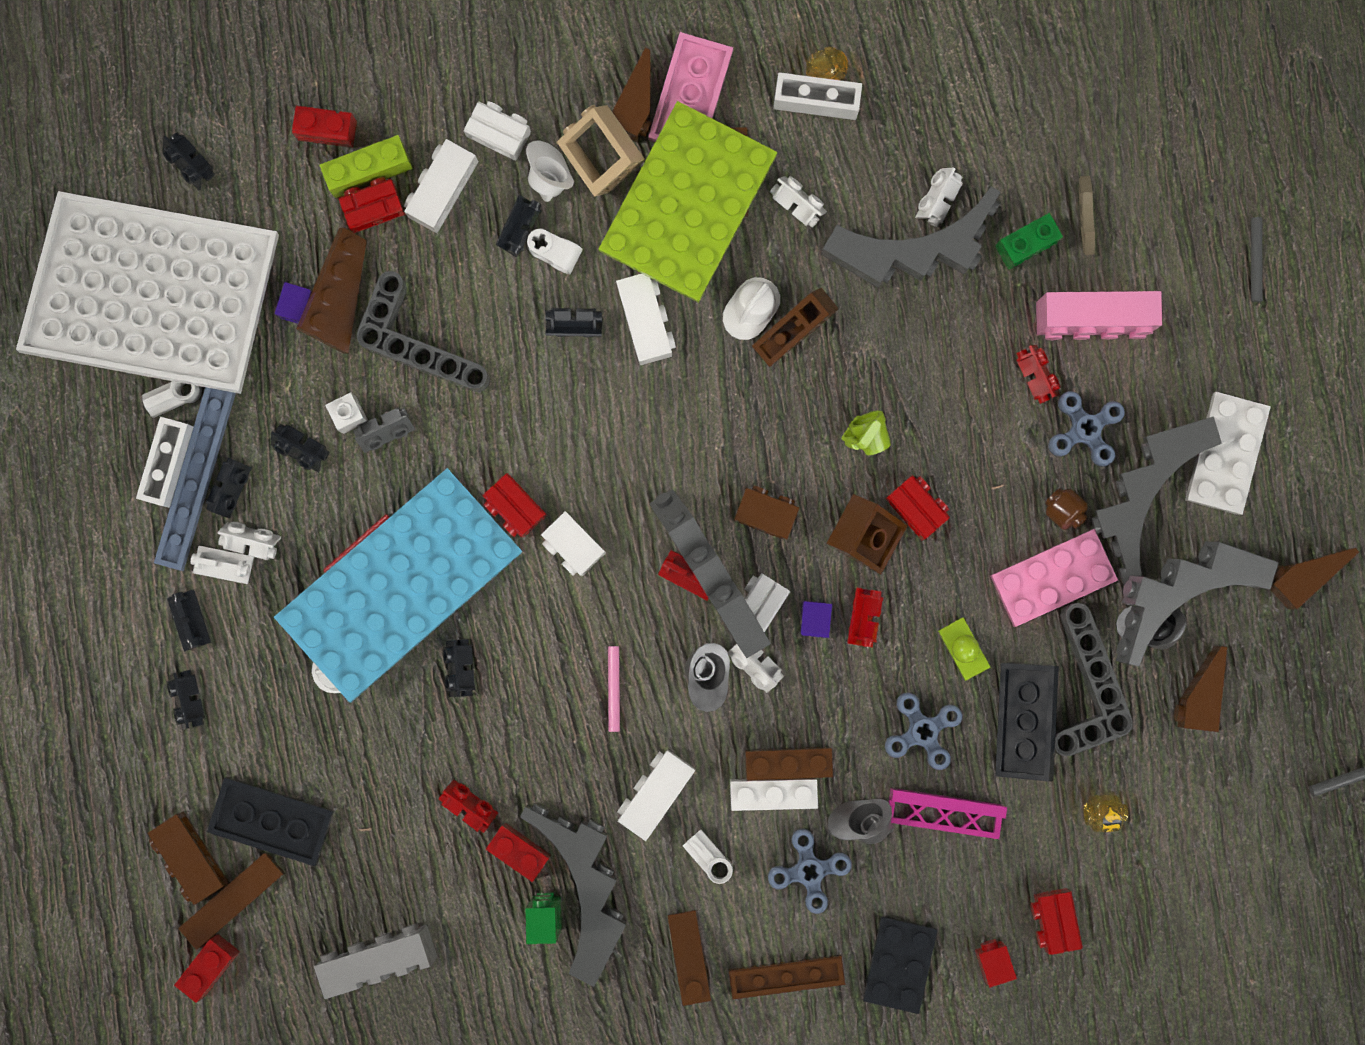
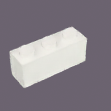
[773,72,862,120]
[404,139,478,233]
[616,274,676,365]
[136,417,194,508]
[617,749,695,841]
[730,778,818,811]

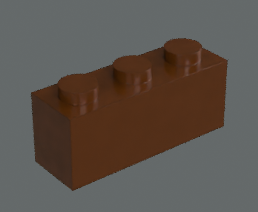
[745,746,833,781]
[147,811,230,905]

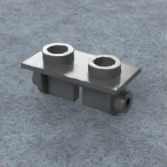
[353,407,415,453]

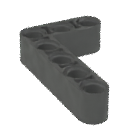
[357,271,490,392]
[1055,603,1133,756]

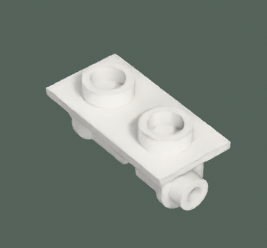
[915,167,963,227]
[770,176,827,228]
[218,522,281,560]
[191,546,254,584]
[727,644,784,693]

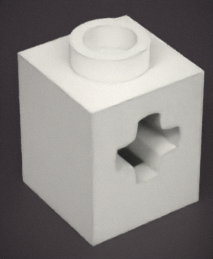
[325,393,368,434]

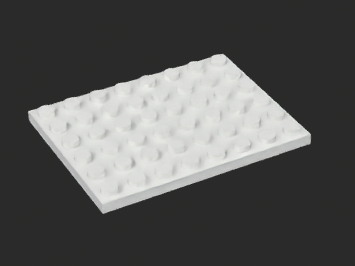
[16,191,279,394]

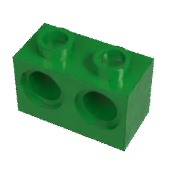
[995,213,1063,271]

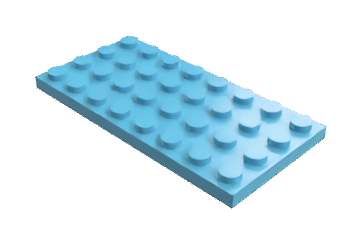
[274,468,522,703]

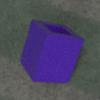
[274,282,311,324]
[801,601,832,638]

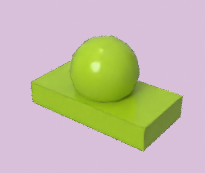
[938,617,990,681]

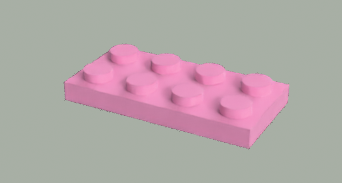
[648,32,733,142]
[990,529,1118,627]

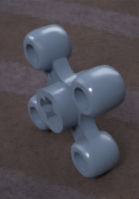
[1048,391,1125,467]
[885,692,962,770]
[768,828,852,914]

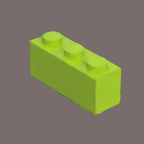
[319,135,413,198]

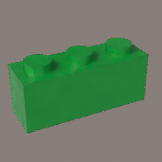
[525,891,562,944]

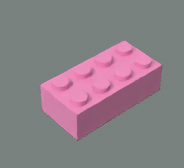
[1036,291,1162,340]

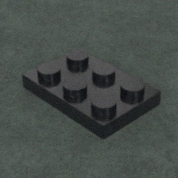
[862,915,938,1014]

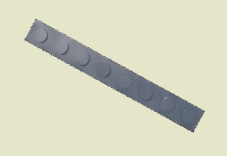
[154,387,236,571]

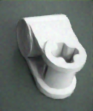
[527,229,583,275]

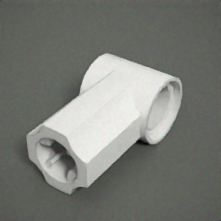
[142,381,202,418]
[683,829,733,884]

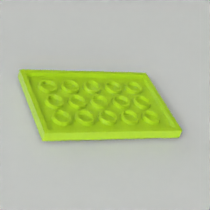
[598,101,777,303]

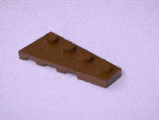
[296,227,367,354]

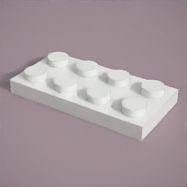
[1185,392,1271,515]

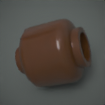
[1045,488,1088,530]

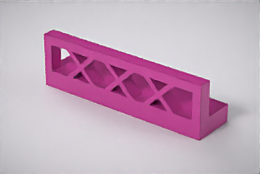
[888,788,1007,839]

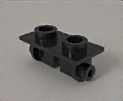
[162,133,215,191]
[495,195,542,257]
[545,307,603,337]
[271,424,330,473]
[205,457,252,519]
[167,589,211,652]
[443,639,475,697]
[167,670,205,730]

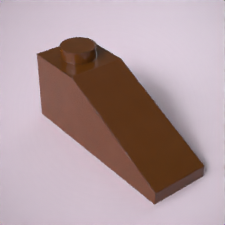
[612,47,653,143]
[752,288,839,367]
[1270,548,1359,610]
[1174,646,1227,732]
[667,910,711,1006]

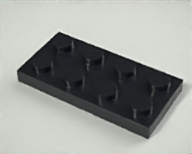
[995,663,1059,782]
[207,777,334,866]

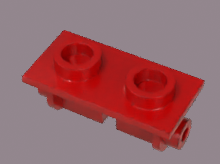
[1016,345,1061,404]
[658,550,709,601]
[847,587,884,648]
[438,779,499,833]

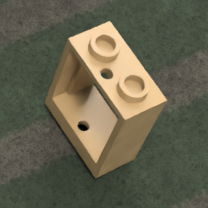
[557,105,645,197]

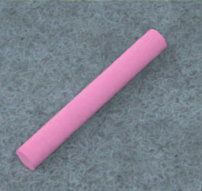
[608,646,620,732]

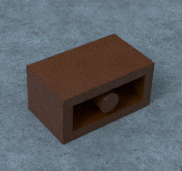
[734,485,799,541]

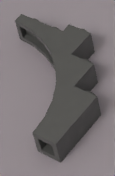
[821,186,1001,288]
[1091,416,1222,585]
[649,489,771,659]
[1116,541,1278,667]
[520,803,627,987]

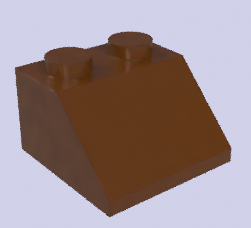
[826,494,908,575]

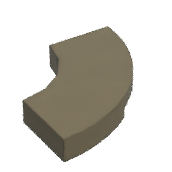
[1079,176,1095,255]

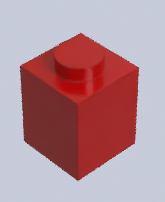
[975,939,1017,988]

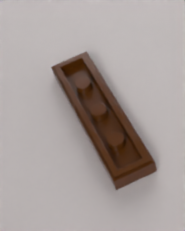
[178,852,285,950]
[728,955,846,1000]

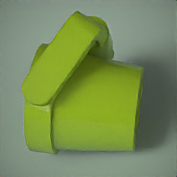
[841,410,891,455]

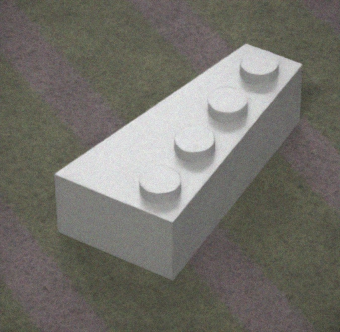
[314,923,437,999]

